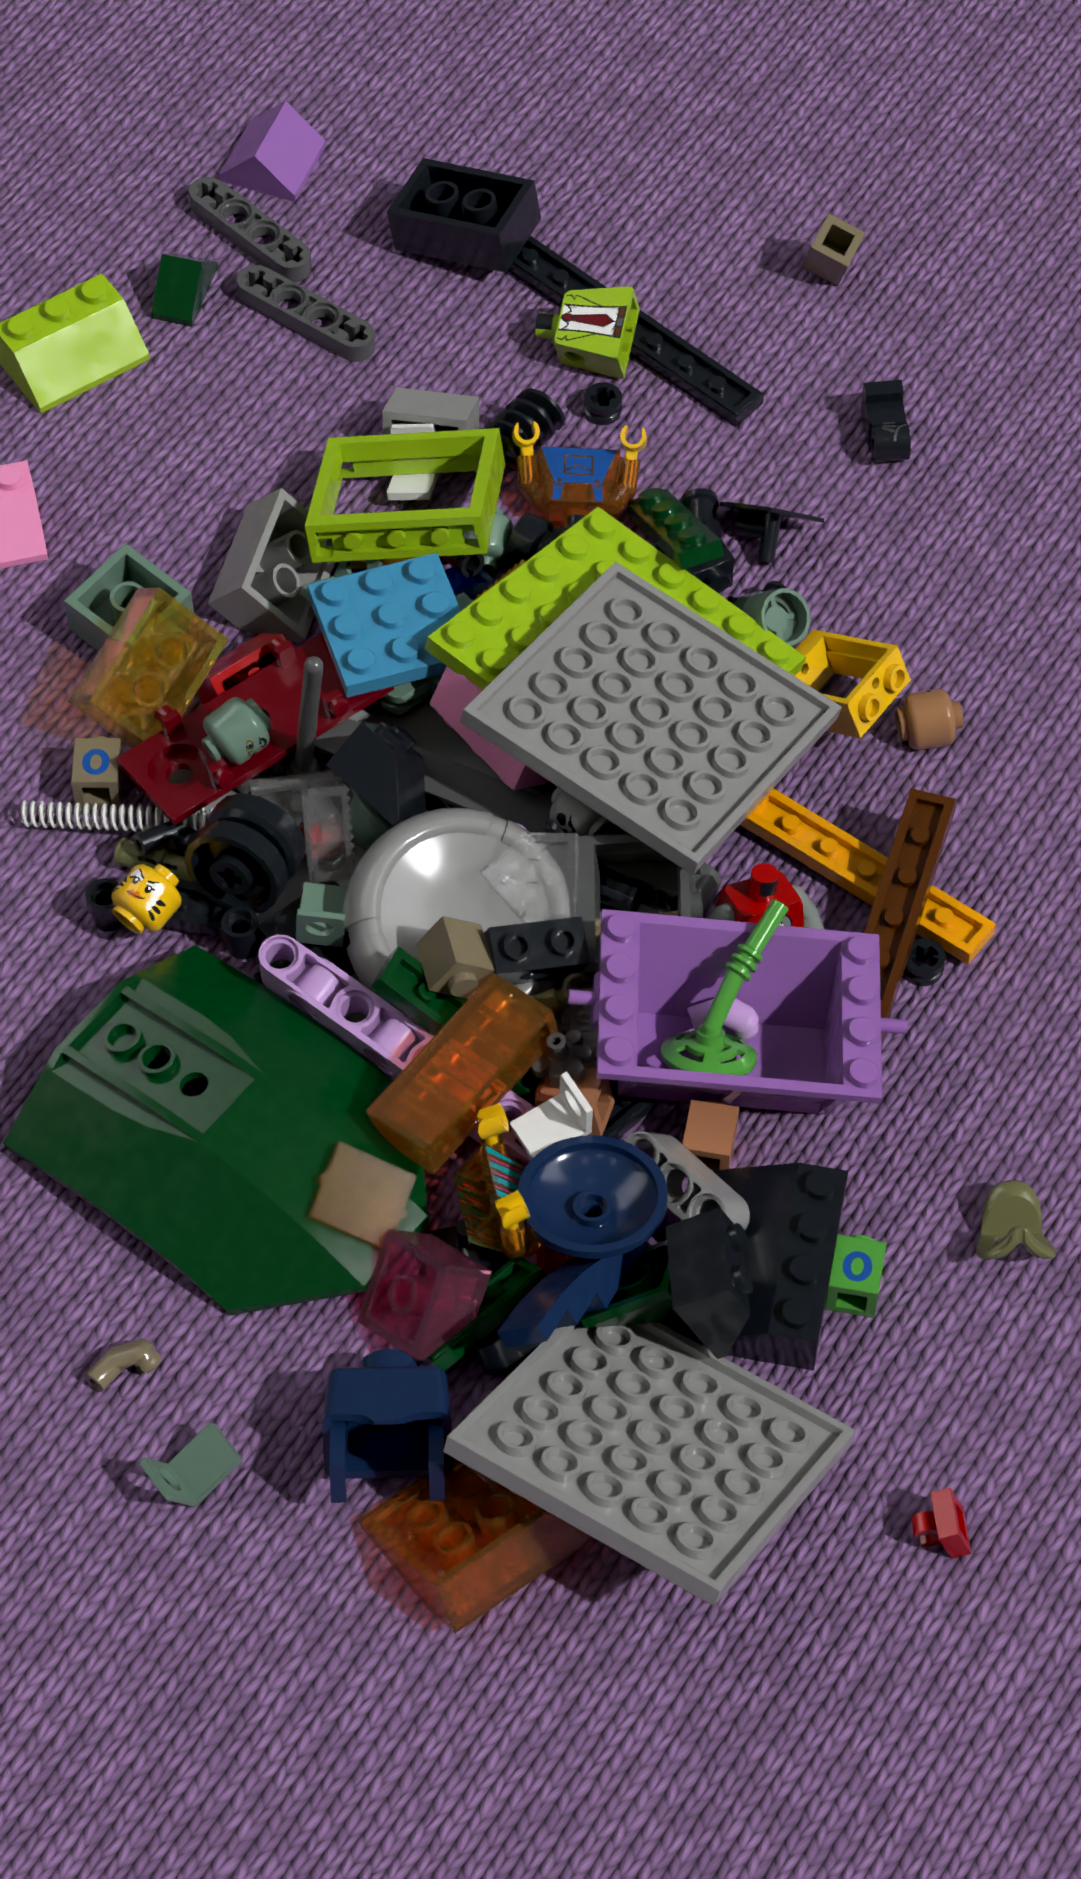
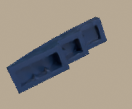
[497,1244,644,1348]

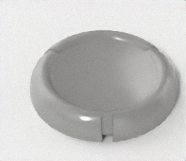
[343,808,576,1032]

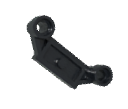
[85,878,259,960]

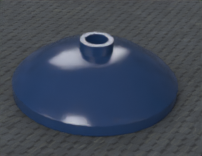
[518,1135,668,1259]

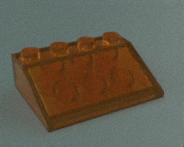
[358,1457,595,1633]

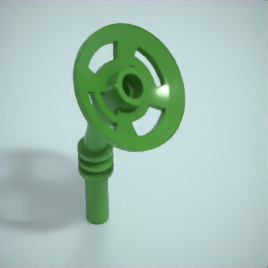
[660,899,789,1076]

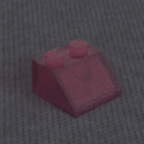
[357,1229,492,1360]

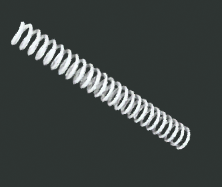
[21,800,214,832]

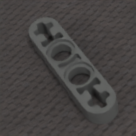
[189,177,312,282]
[237,265,375,362]

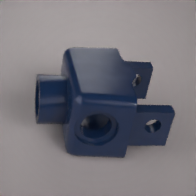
[322,1349,453,1503]

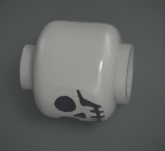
[550,787,618,843]

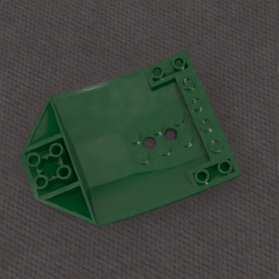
[3,945,429,1316]

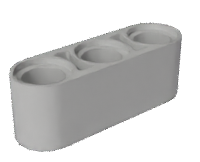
[624,1131,750,1231]

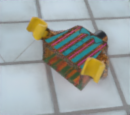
[454,1103,543,1259]

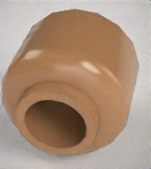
[895,688,963,751]

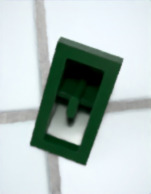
[151,253,218,327]

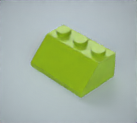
[0,273,150,414]

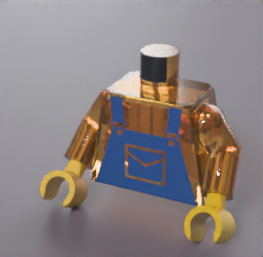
[512,421,647,529]

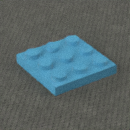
[307,553,461,698]

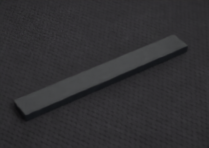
[508,235,764,427]

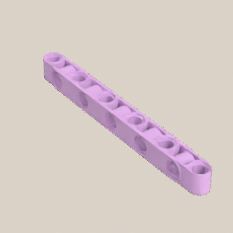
[258,935,682,1248]

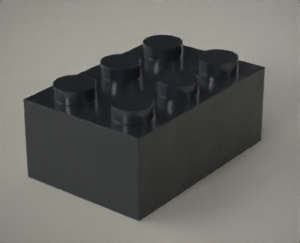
[387,158,541,273]

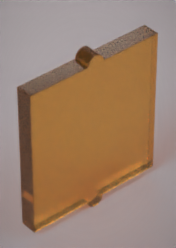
[308,1141,417,1252]

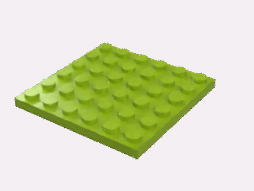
[425,507,806,690]

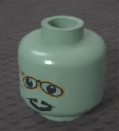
[201,697,272,766]

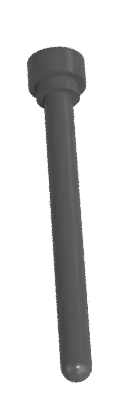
[284,656,323,794]

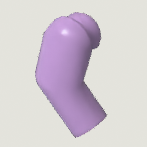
[687,998,759,1040]

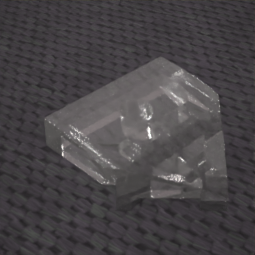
[480,831,579,923]

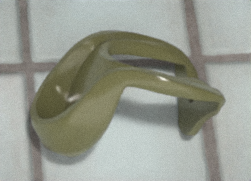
[976,1180,1056,1260]

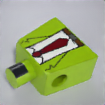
[535,286,640,379]

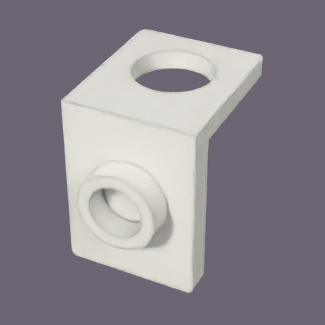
[387,424,439,500]
[510,1071,593,1159]

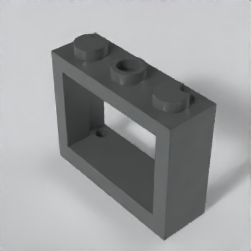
[575,834,703,986]

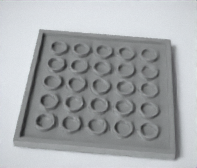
[460,562,842,875]
[443,1319,856,1606]

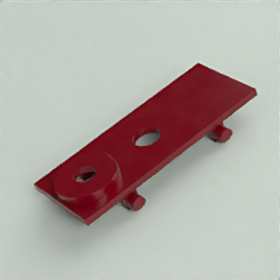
[116,633,394,826]

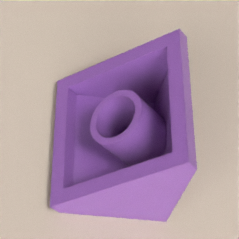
[219,101,326,202]

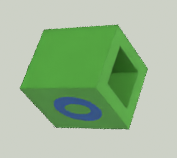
[825,1234,887,1318]

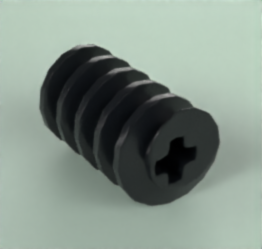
[484,388,566,478]

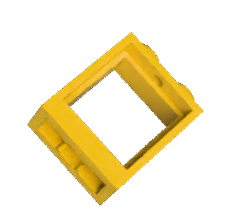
[795,629,911,738]

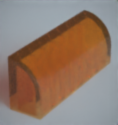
[366,973,559,1175]

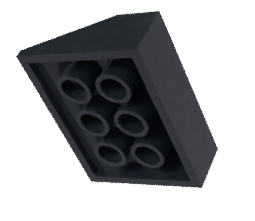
[669,1163,848,1371]

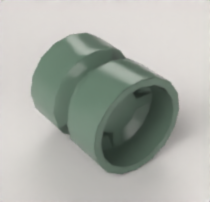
[734,588,810,646]

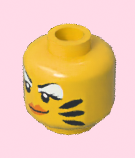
[111,864,181,935]

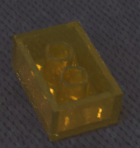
[68,587,229,748]

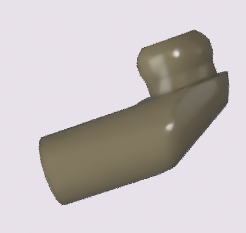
[84,1339,161,1392]

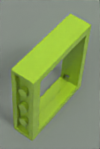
[305,428,505,563]

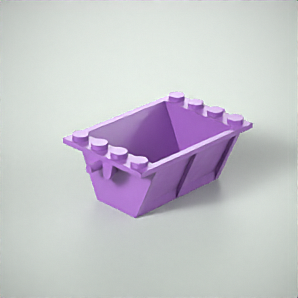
[568,909,908,1115]

